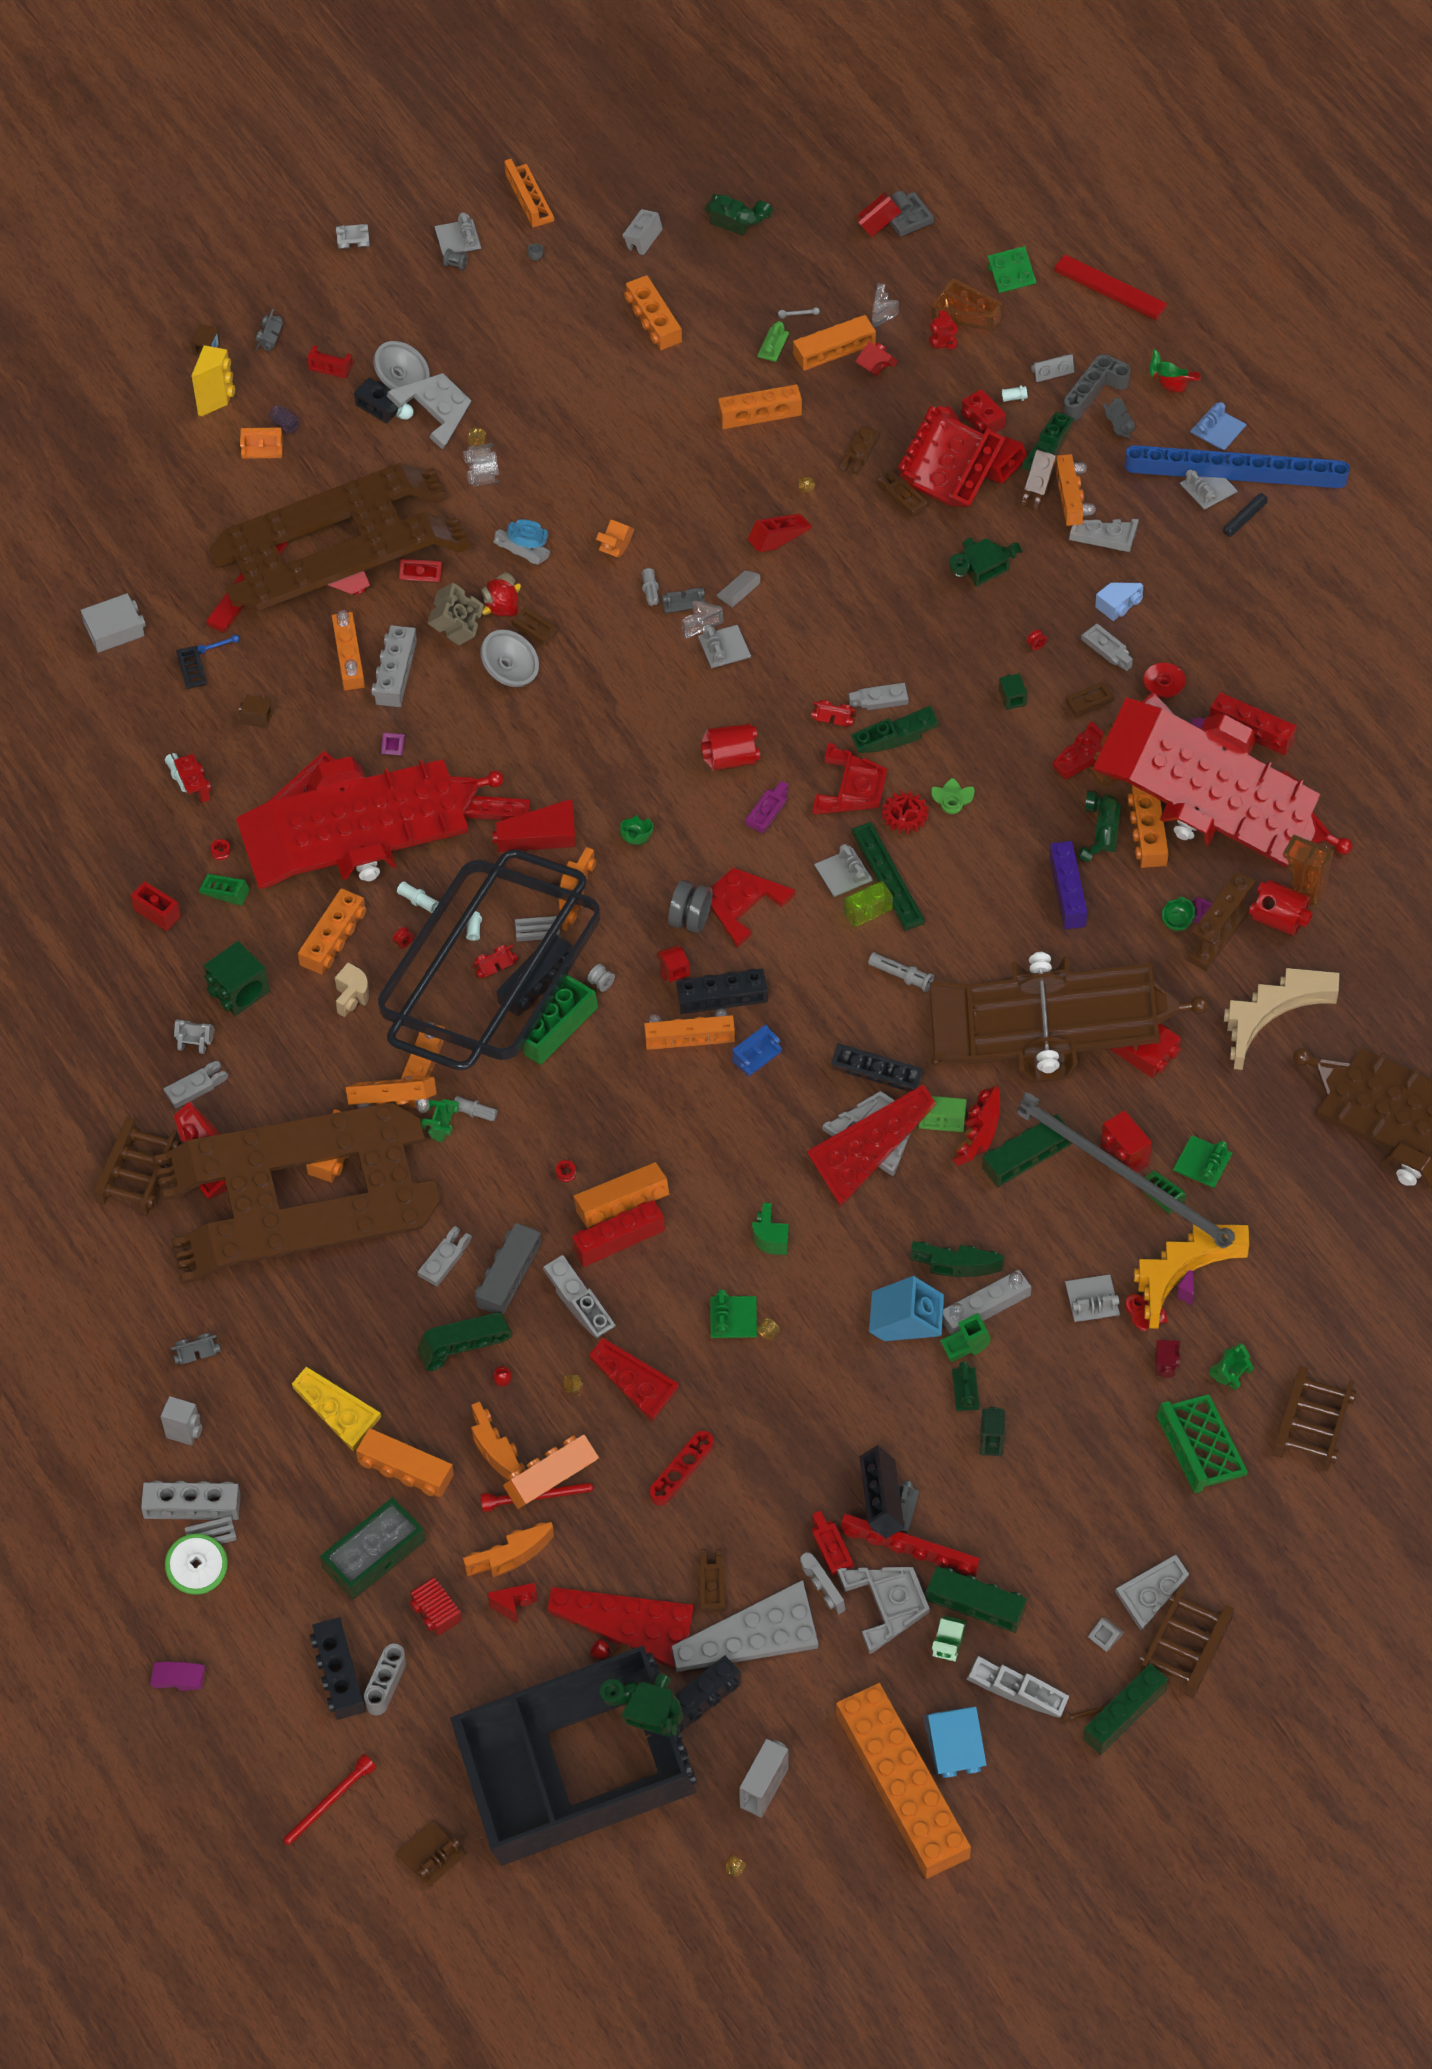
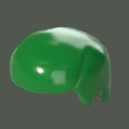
[619,815,654,846]
[1162,896,1195,932]

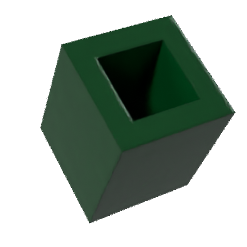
[999,673,1027,710]

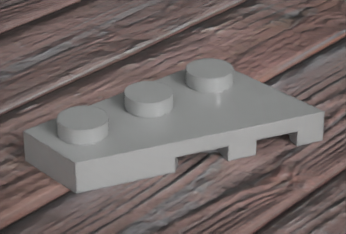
[1069,519,1139,552]
[1115,1555,1189,1631]

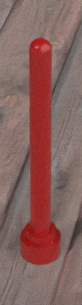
[480,1483,594,1513]
[283,1754,376,1845]

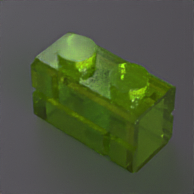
[844,881,893,927]

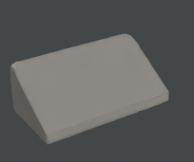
[717,570,760,608]

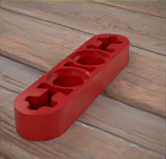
[650,1431,714,1506]

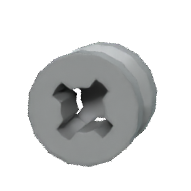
[587,964,615,992]

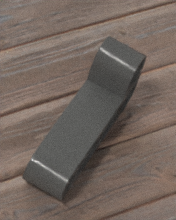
[1063,354,1131,421]

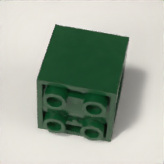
[203,941,270,1017]

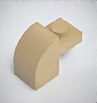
[335,962,369,1017]

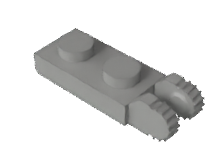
[164,1061,228,1109]
[418,1226,472,1287]
[800,1552,846,1615]

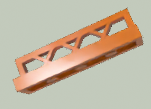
[504,159,554,228]

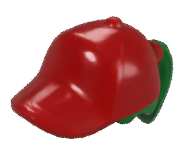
[1149,349,1201,393]

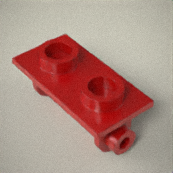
[811,700,857,728]
[471,944,518,979]

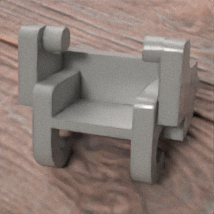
[336,224,370,249]
[174,1019,215,1054]

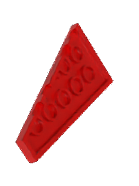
[807,1084,936,1207]
[548,1587,694,1674]

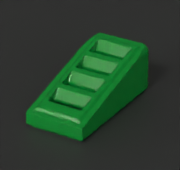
[199,874,250,906]
[1141,1170,1186,1214]

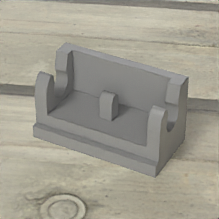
[622,209,663,255]

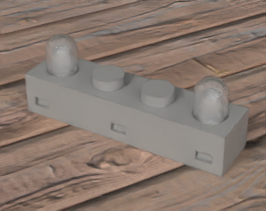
[942,1270,1031,1335]

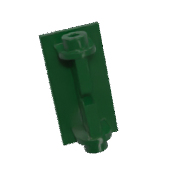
[952,1362,979,1411]

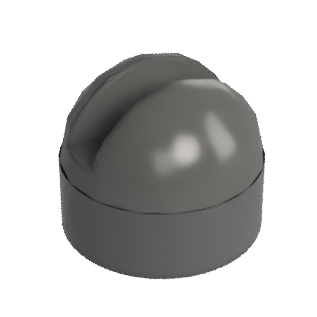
[528,244,543,261]

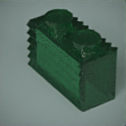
[980,1407,1006,1456]

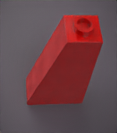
[492,799,576,852]

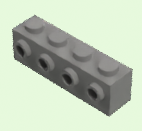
[372,625,417,707]

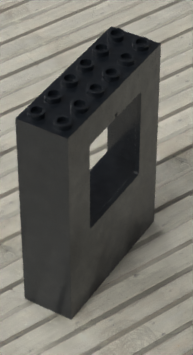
[450,1645,698,1866]

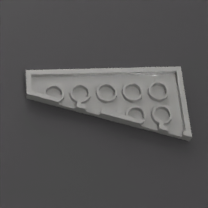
[671,1580,818,1672]

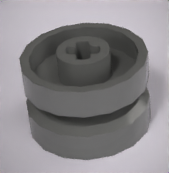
[668,880,713,934]

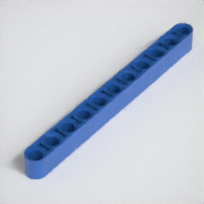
[1124,445,1350,488]

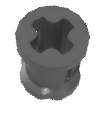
[443,249,468,271]

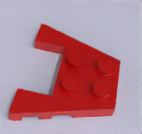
[812,743,888,815]
[710,868,795,948]

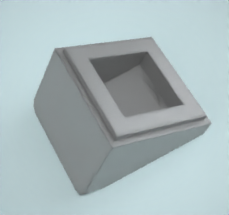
[1088,1618,1124,1652]

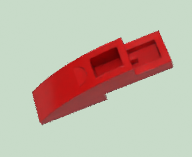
[952,1086,1000,1166]

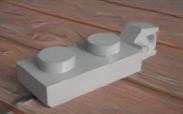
[493,529,550,565]
[1081,624,1133,671]
[848,683,909,710]

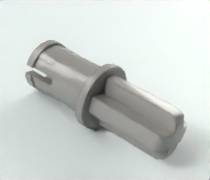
[641,568,659,606]
[454,1096,497,1121]

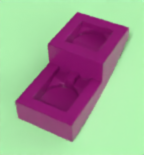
[150,1662,205,1691]

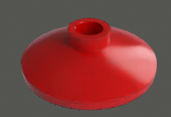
[1143,662,1186,698]

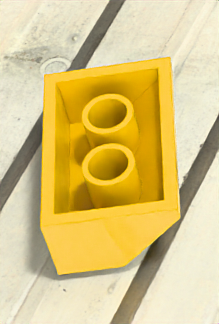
[192,345,235,416]

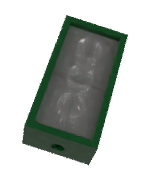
[320,1497,426,1600]

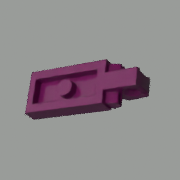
[745,781,789,834]

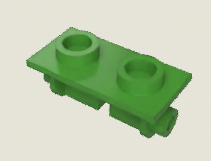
[757,321,789,362]

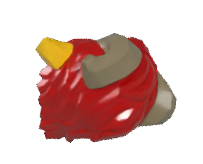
[481,572,521,617]

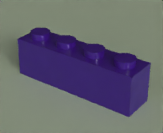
[1049,841,1087,930]

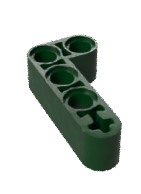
[417,1313,512,1371]

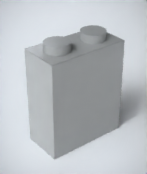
[81,593,146,653]
[739,1739,789,1818]

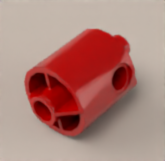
[701,723,760,771]
[1249,880,1313,937]

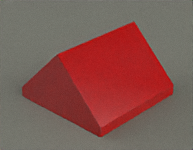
[855,191,902,237]

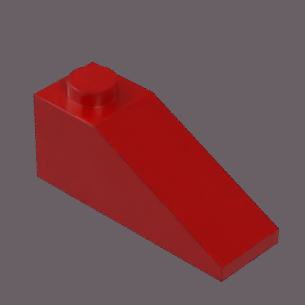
[747,513,812,552]

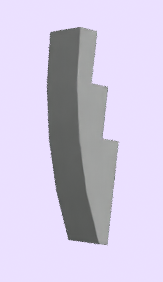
[966,1656,1069,1718]

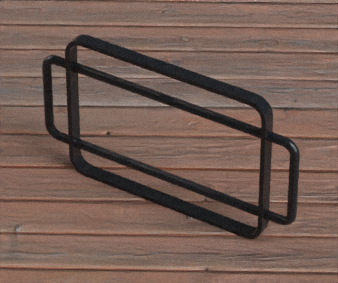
[378,849,601,1070]

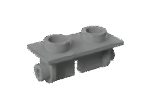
[1031,354,1074,382]

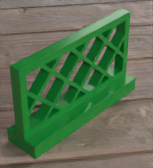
[1156,1394,1248,1494]

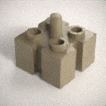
[428,582,484,646]

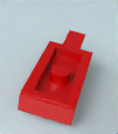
[811,1511,853,1576]

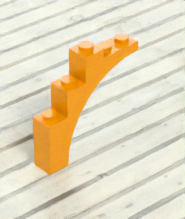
[1134,1224,1249,1329]

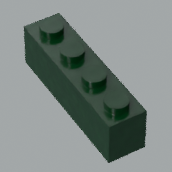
[982,1114,1072,1188]
[926,1566,1027,1633]
[1083,1664,1168,1755]

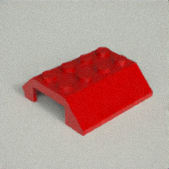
[898,405,1005,507]

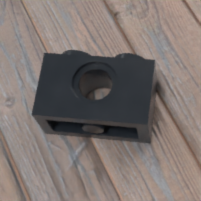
[354,378,398,424]

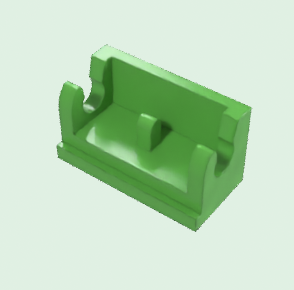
[919,1096,967,1133]

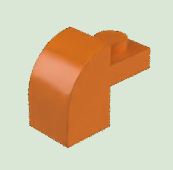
[596,520,635,557]

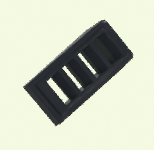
[176,646,207,689]

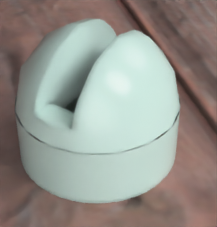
[396,403,413,420]

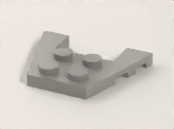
[387,373,471,450]
[823,1091,911,1176]
[837,1567,930,1654]

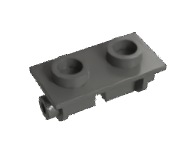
[255,309,283,351]
[1102,397,1135,439]
[661,587,706,614]
[171,1333,221,1365]
[899,1481,920,1532]

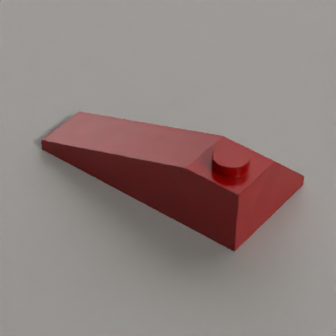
[174,1101,227,1199]

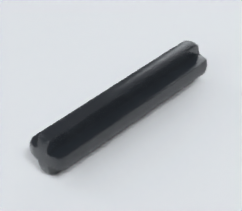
[1223,493,1268,537]

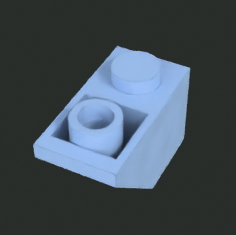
[1095,583,1144,621]

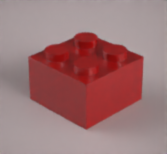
[1100,1110,1152,1173]

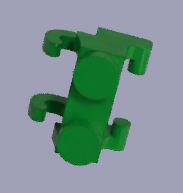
[421,1099,459,1142]
[1209,1343,1254,1390]

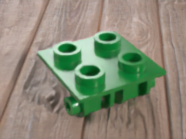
[987,246,1036,293]
[1173,1135,1233,1188]
[710,1290,757,1338]

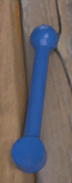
[197,635,240,654]

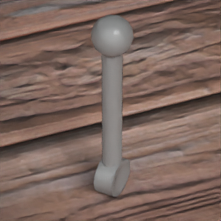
[778,307,820,319]

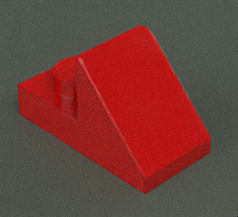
[488,1583,538,1623]

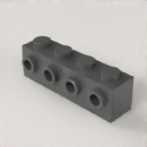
[475,1223,542,1315]

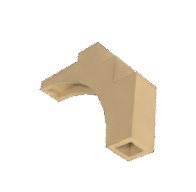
[1224,968,1340,1070]

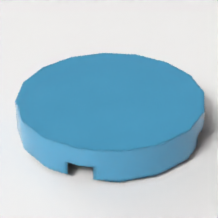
[506,519,548,548]

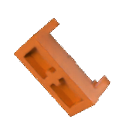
[240,428,283,459]

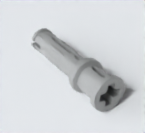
[868,952,934,992]

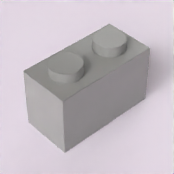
[161,1396,202,1446]

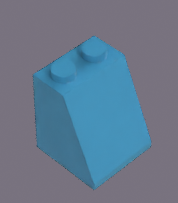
[869,1276,944,1341]
[923,1707,987,1778]

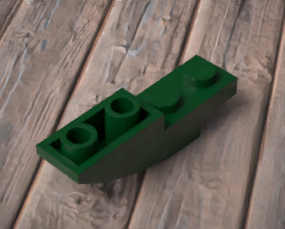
[1022,412,1074,471]
[851,705,939,753]
[910,1241,1004,1277]

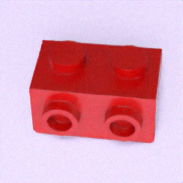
[174,754,212,803]

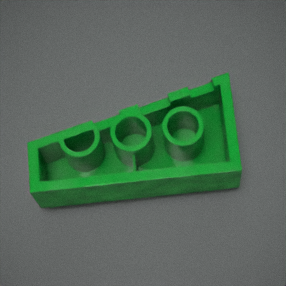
[522,975,598,1065]

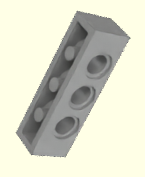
[141,1481,241,1520]

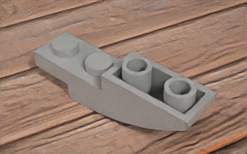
[543,1255,616,1339]

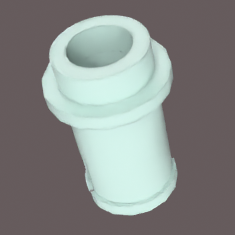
[1002,385,1028,402]
[466,911,482,941]

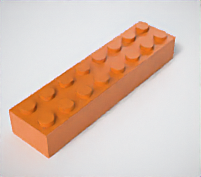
[836,1683,971,1879]

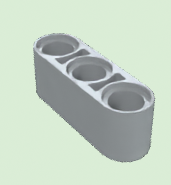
[364,1643,406,1715]

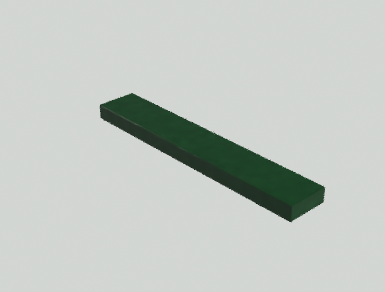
[851,822,925,931]

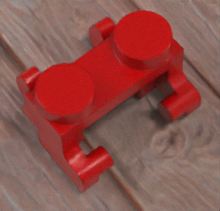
[929,310,958,350]

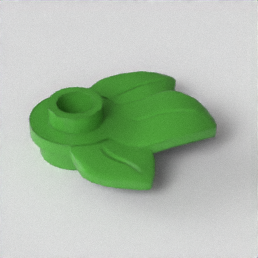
[932,778,975,814]

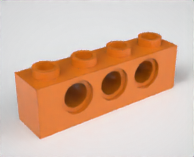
[624,275,682,351]
[718,384,802,429]
[1127,785,1168,868]

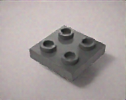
[889,191,934,237]

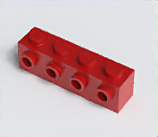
[1209,692,1297,756]
[572,1200,665,1268]

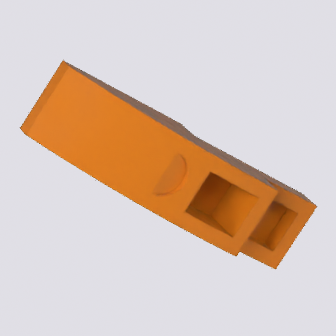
[559,847,596,931]
[471,1402,526,1481]
[463,1522,554,1578]

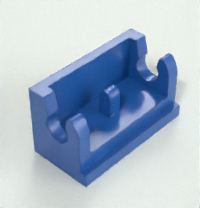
[732,1024,782,1077]

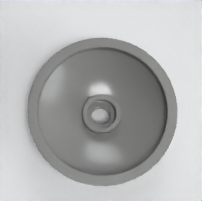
[373,341,430,390]
[480,630,539,687]

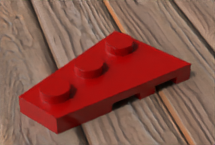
[1052,721,1108,780]

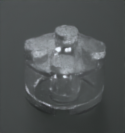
[463,443,499,487]

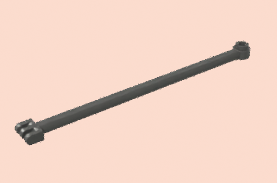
[1016,1092,1235,1248]

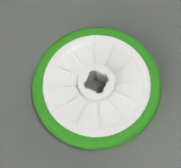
[165,1533,228,1595]

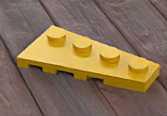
[292,1367,381,1452]

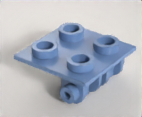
[1190,402,1247,451]

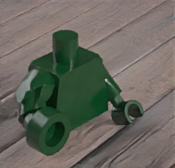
[705,193,774,236]
[949,538,1023,587]
[1078,790,1121,862]
[600,1673,683,1737]

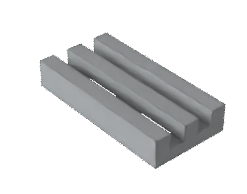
[515,916,560,942]
[185,1516,237,1544]

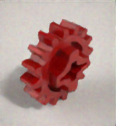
[882,791,929,835]

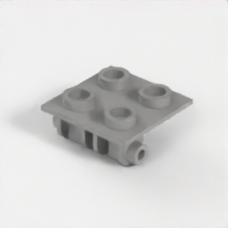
[435,212,481,256]
[1180,470,1238,510]
[698,625,751,669]
[814,844,873,897]
[1065,1275,1120,1322]

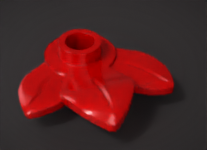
[1125,1294,1168,1332]

